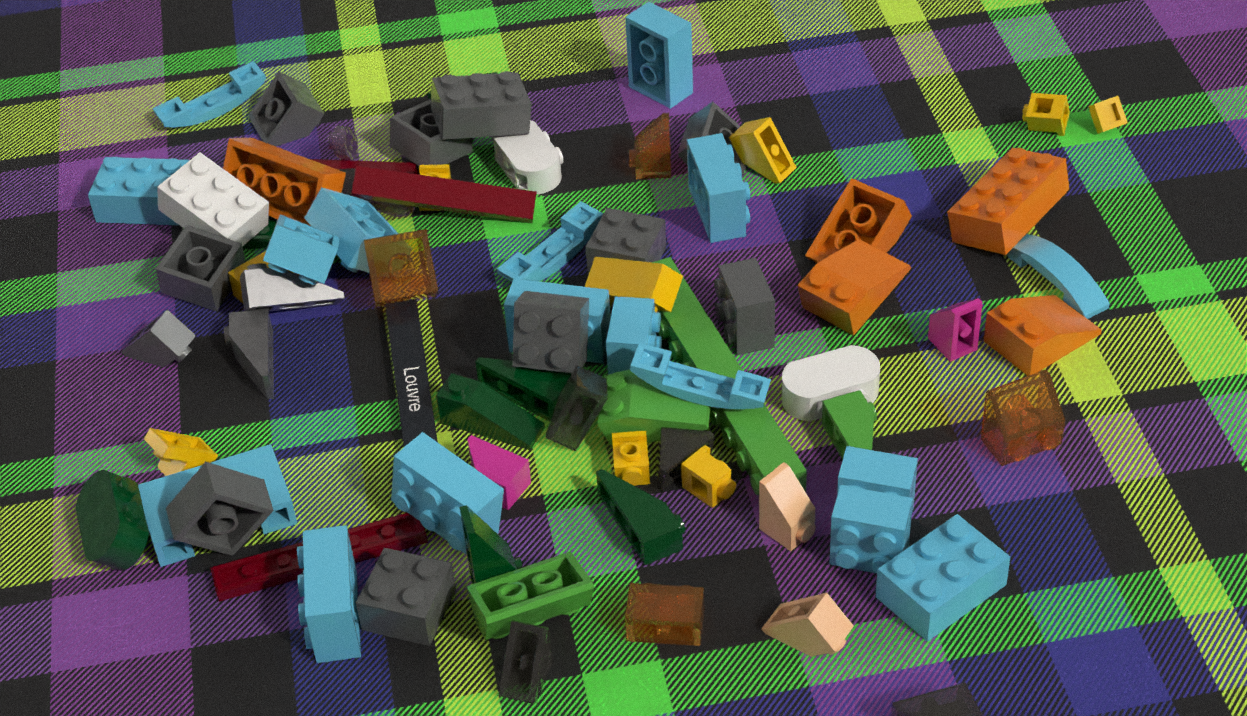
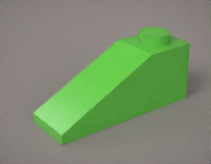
[822,390,877,460]

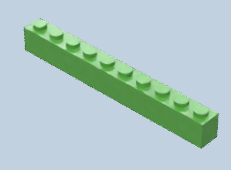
[651,257,807,495]

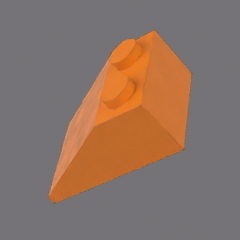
[805,178,912,263]
[797,239,911,336]
[984,295,1102,377]

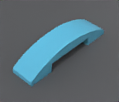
[152,61,266,127]
[497,201,603,282]
[1006,234,1110,319]
[630,342,771,409]

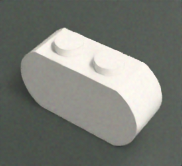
[492,120,564,194]
[782,345,880,421]

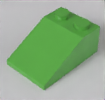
[597,369,710,449]

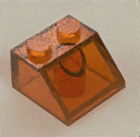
[364,229,438,307]
[981,369,1065,466]

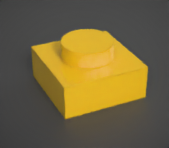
[1088,96,1128,134]

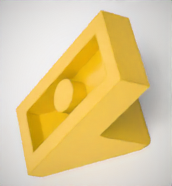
[144,428,218,476]

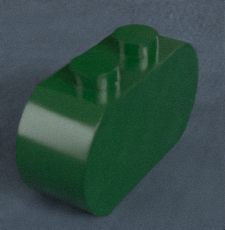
[75,470,149,571]

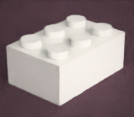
[157,152,269,247]

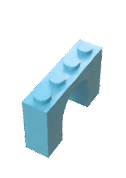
[138,444,298,567]

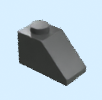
[121,309,196,367]

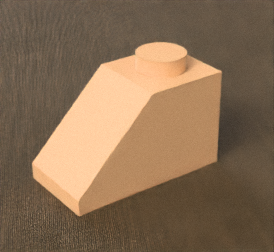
[759,462,816,551]
[761,593,854,657]

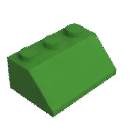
[467,551,594,640]

